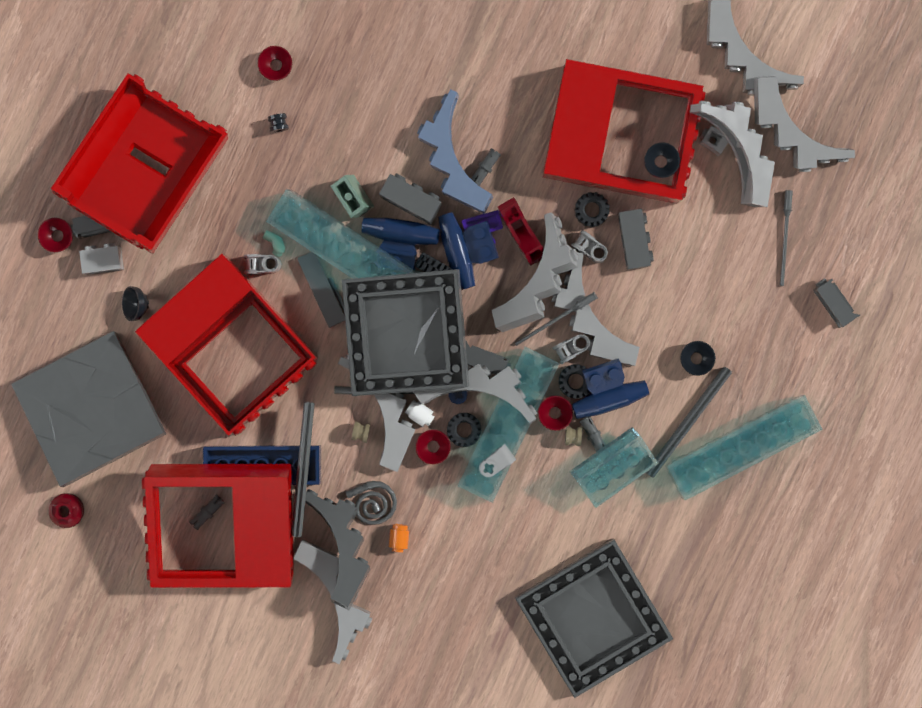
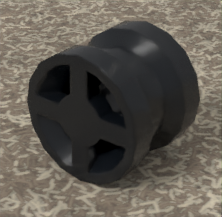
[268,113,289,133]

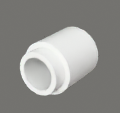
[405,400,434,427]

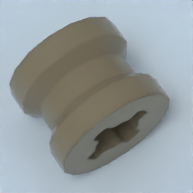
[351,421,370,443]
[565,426,582,446]

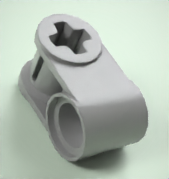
[571,230,608,263]
[244,254,282,275]
[552,334,590,364]
[479,444,516,477]

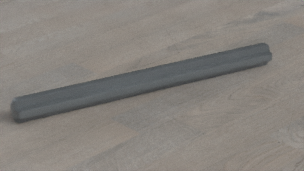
[645,367,732,478]
[291,402,315,537]

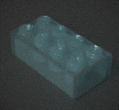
[570,427,659,508]

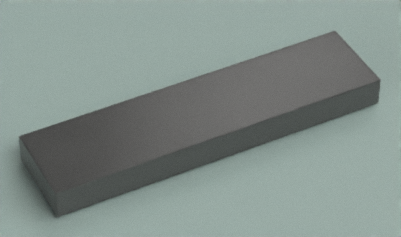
[297,251,345,328]

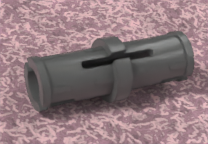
[471,148,501,187]
[579,417,608,455]
[189,494,225,530]

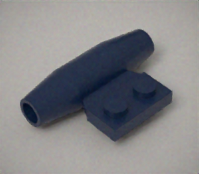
[438,212,499,290]
[361,218,440,272]
[572,358,649,419]

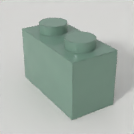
[331,175,374,218]

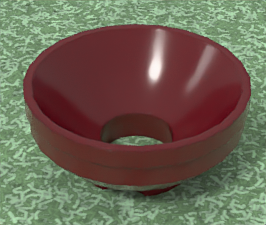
[257,46,293,81]
[38,217,73,253]
[538,396,573,431]
[415,429,451,465]
[49,493,84,528]

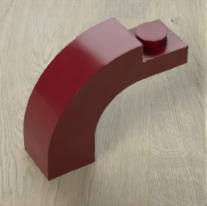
[497,197,544,266]

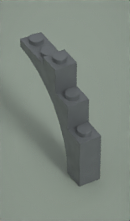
[305,489,370,610]

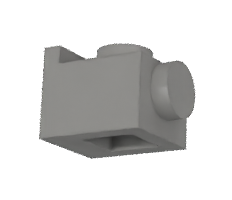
[699,126,728,156]

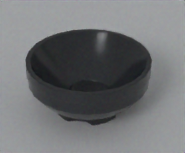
[644,142,680,178]
[122,286,149,321]
[680,341,716,376]

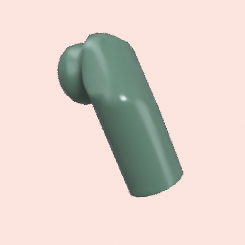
[263,230,285,257]

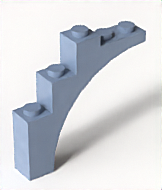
[417,89,493,214]

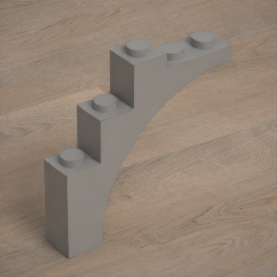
[707,0,804,96]
[754,76,855,172]
[690,101,775,207]
[492,212,578,332]
[551,252,640,366]
[338,354,415,472]
[413,364,538,423]
[294,540,372,664]

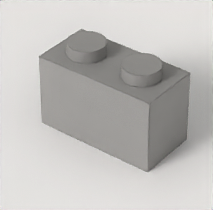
[79,243,124,275]

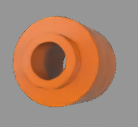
[388,524,409,552]

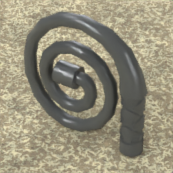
[346,481,397,525]

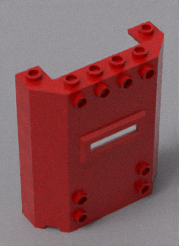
[50,73,228,254]

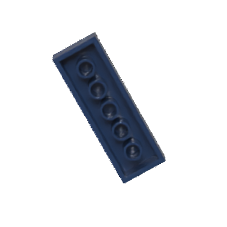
[203,445,321,485]

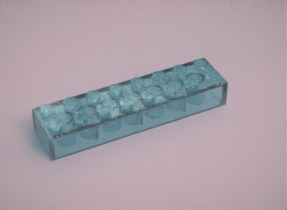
[266,189,418,278]
[458,347,560,503]
[665,395,823,500]

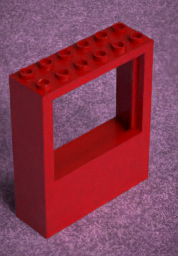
[542,59,706,204]
[135,254,318,436]
[142,464,294,588]

